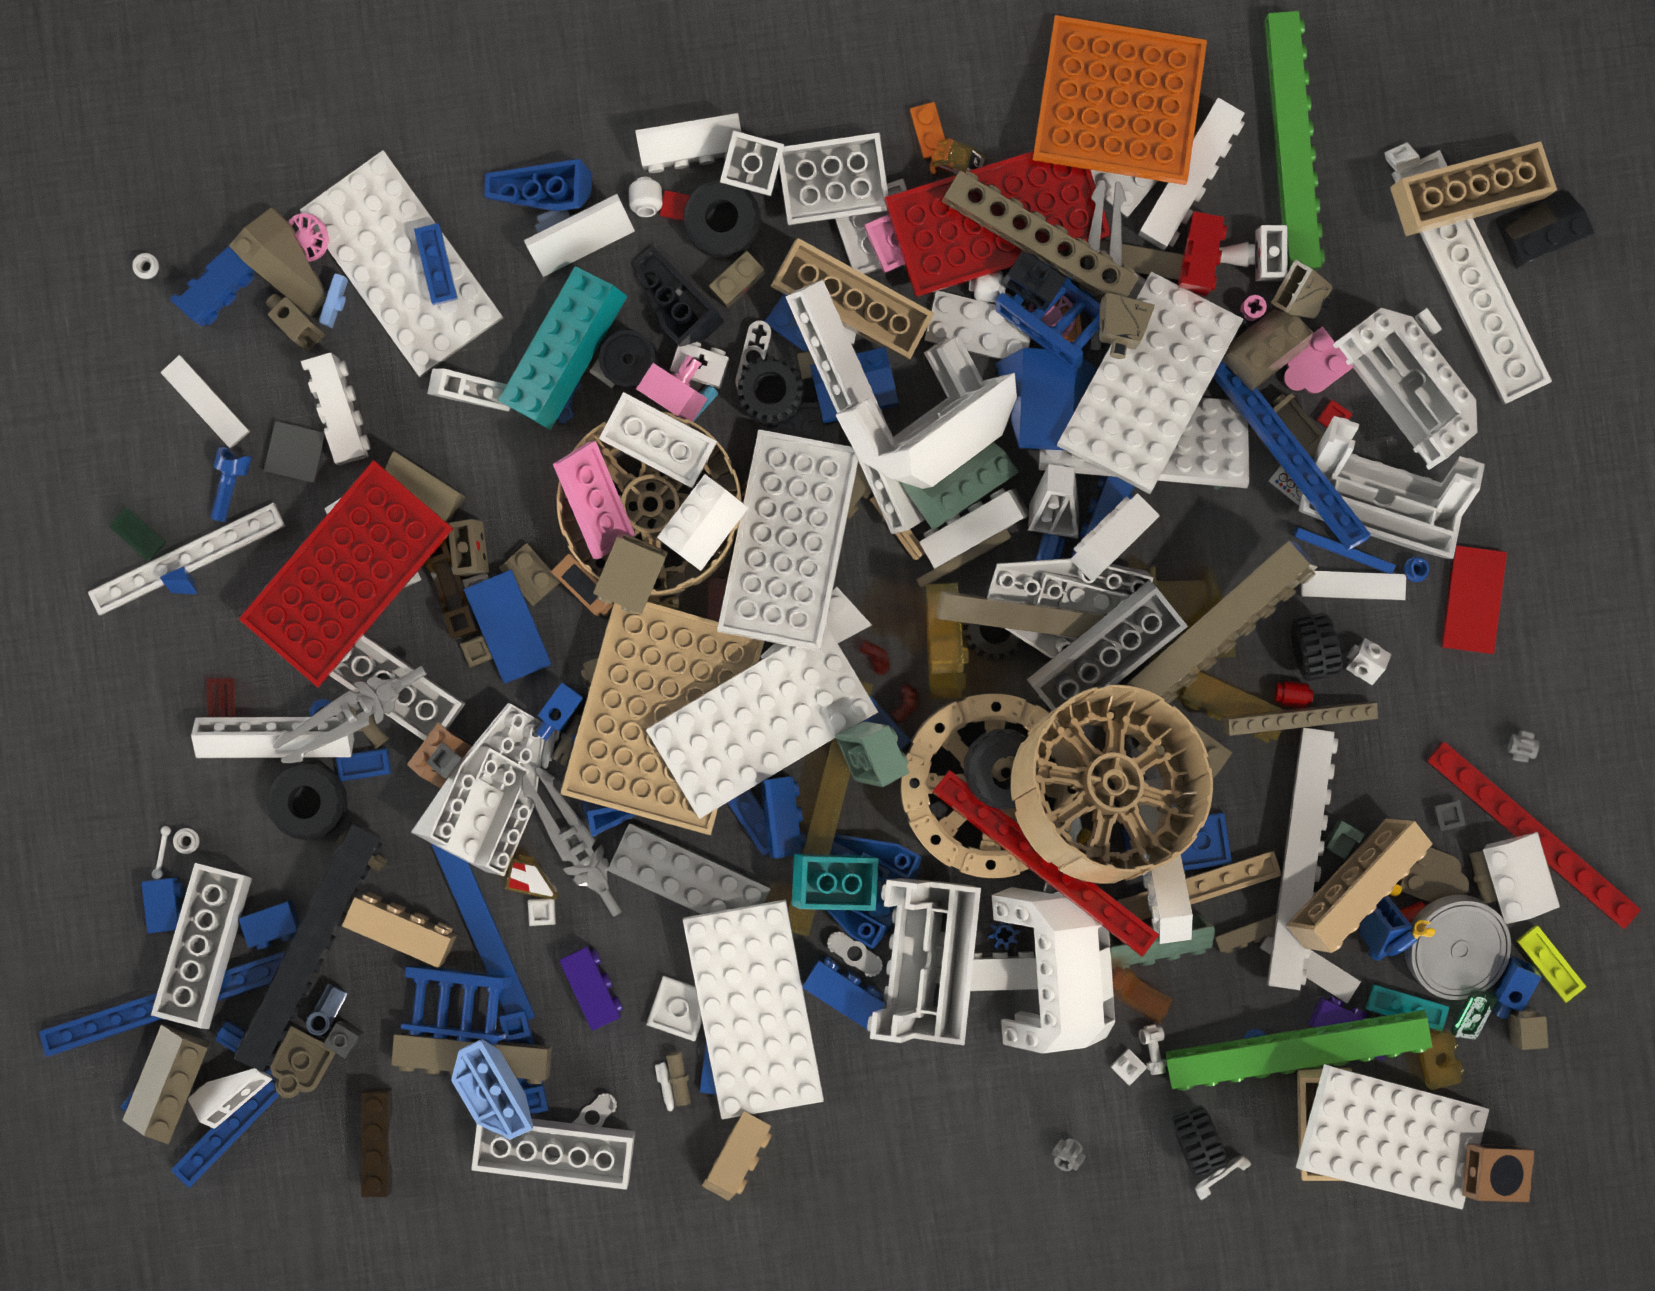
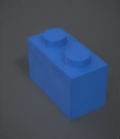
[141,877,184,934]
[238,900,300,950]

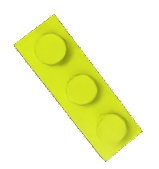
[1516,925,1586,1003]

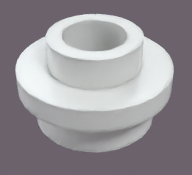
[132,253,159,279]
[173,828,200,854]

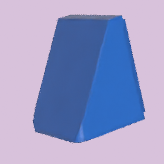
[160,567,198,594]

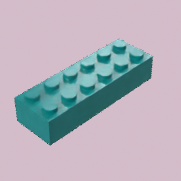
[498,266,628,431]

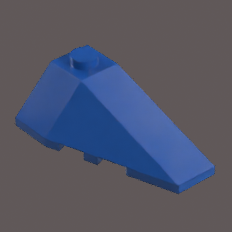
[484,159,592,211]

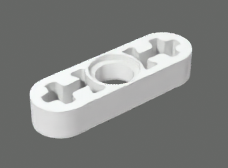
[735,321,771,392]

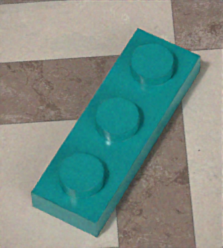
[1366,984,1449,1031]

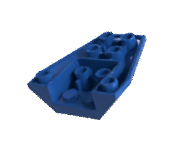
[809,832,921,949]

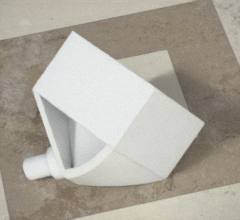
[720,131,784,196]

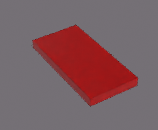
[1441,545,1507,654]

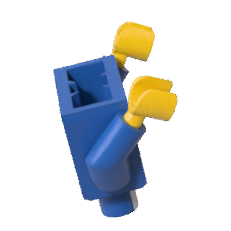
[1360,884,1435,960]

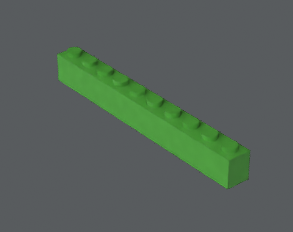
[1264,11,1325,273]
[1166,1010,1433,1091]

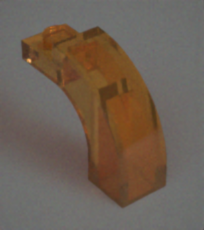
[1112,966,1173,1025]

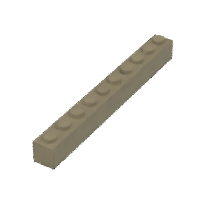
[1222,701,1378,736]
[1214,914,1276,954]

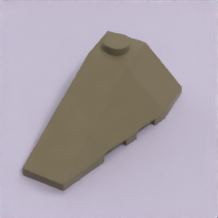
[229,207,327,317]

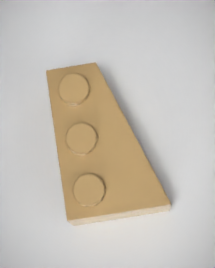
[702,1111,772,1201]

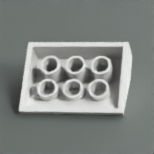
[779,133,888,225]

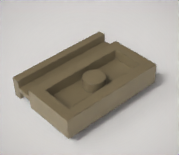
[499,543,561,606]

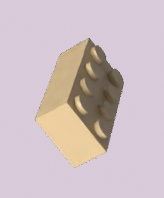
[342,892,457,967]

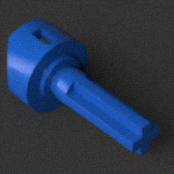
[210,447,252,522]

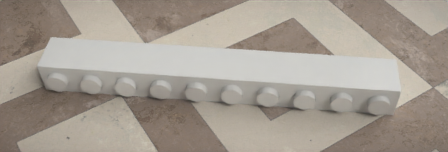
[786,280,925,534]
[1267,728,1338,990]

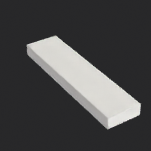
[161,355,250,449]
[1301,571,1406,600]
[1259,935,1361,1003]

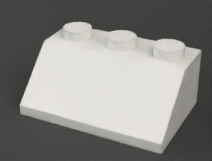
[657,475,748,571]
[1483,832,1560,924]

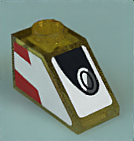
[931,138,986,175]
[505,854,559,900]

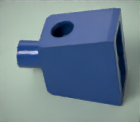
[534,682,586,741]
[1493,955,1541,1020]

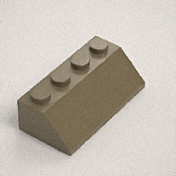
[123,1024,211,1144]

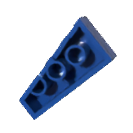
[1071,475,1134,558]

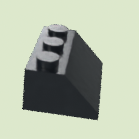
[1496,191,1595,268]

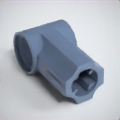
[306,983,349,1035]

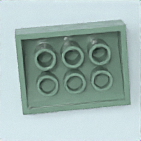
[899,442,1019,530]
[1109,913,1215,971]

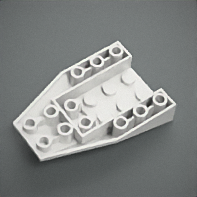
[987,558,1153,658]
[411,703,545,876]

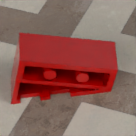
[1177,211,1227,297]

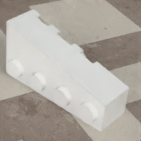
[760,587,872,659]

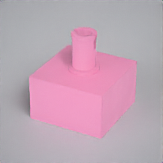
[636,355,707,422]

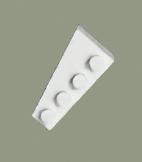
[301,353,371,465]
[920,488,1029,569]

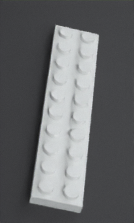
[1392,150,1552,405]

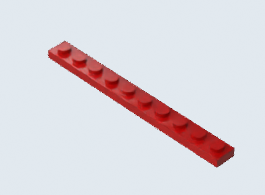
[1426,741,1641,929]
[933,770,1159,957]

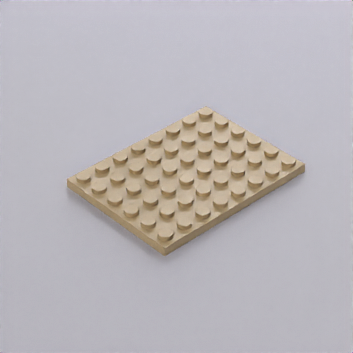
[560,602,764,835]

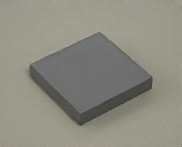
[264,421,326,483]

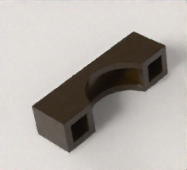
[425,538,479,639]
[361,1088,392,1197]

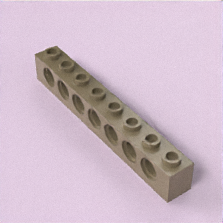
[941,170,1139,298]

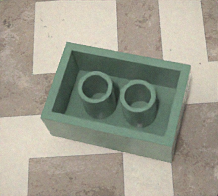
[835,721,909,787]

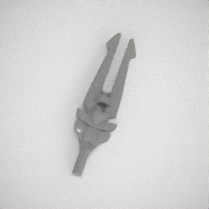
[1079,180,1126,350]
[273,666,427,763]
[522,767,622,917]

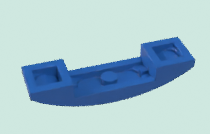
[499,1010,549,1115]

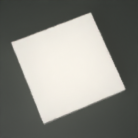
[646,975,702,1041]

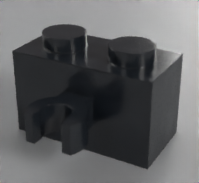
[1001,251,1067,312]

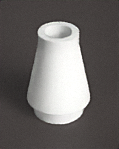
[1219,241,1255,267]

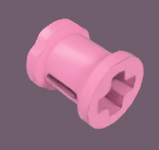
[1240,295,1267,321]

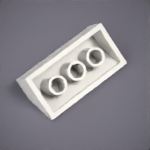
[635,113,741,173]

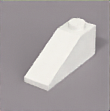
[427,368,510,411]
[188,1068,272,1129]

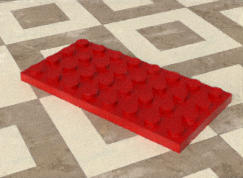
[884,151,1111,298]
[239,460,454,687]

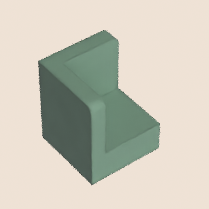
[1324,820,1365,859]

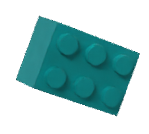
[792,853,878,911]

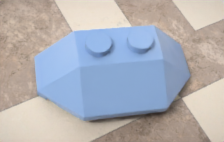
[451,1039,533,1140]

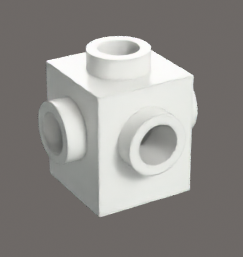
[1346,638,1391,685]

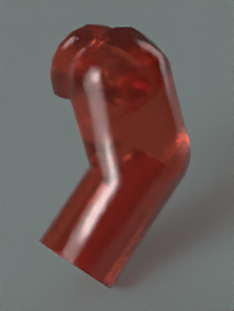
[860,641,890,675]
[891,684,918,723]

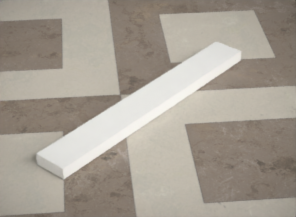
[88,503,286,615]

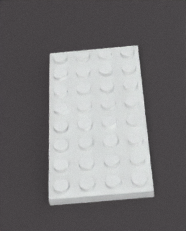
[300,150,503,377]
[1057,272,1243,494]
[1039,398,1249,488]
[717,430,858,651]
[646,625,878,819]
[683,899,824,1119]
[1296,1064,1489,1209]

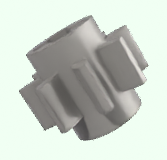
[1508,730,1540,763]
[1051,1139,1086,1171]

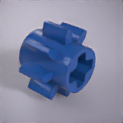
[988,921,1020,950]

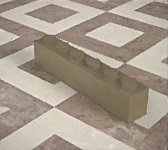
[391,1031,552,1084]

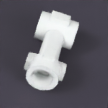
[1139,1024,1167,1075]

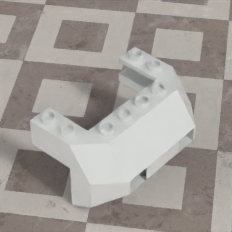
[1333,308,1477,470]
[836,336,1017,489]
[1298,416,1485,559]
[867,878,981,1045]
[992,887,1115,1053]

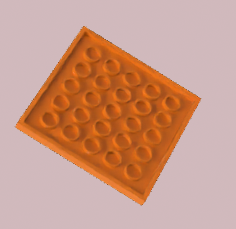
[1032,15,1207,185]

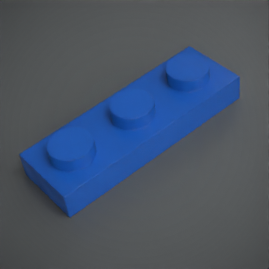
[414,223,458,306]

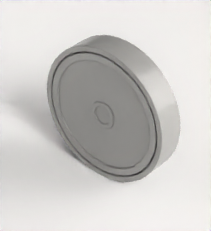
[1404,895,1511,1000]

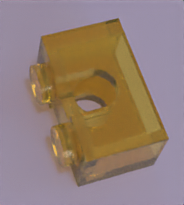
[1418,1029,1464,1090]

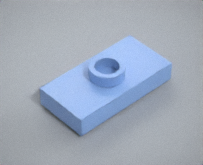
[319,273,348,328]

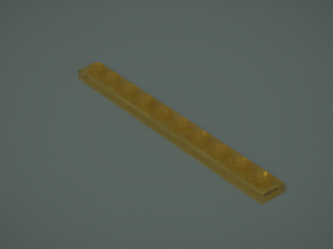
[788,681,873,936]

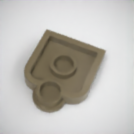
[1398,847,1469,903]
[270,1026,335,1098]

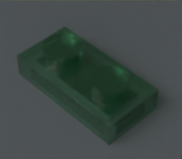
[109,507,167,561]
[1450,990,1498,1039]

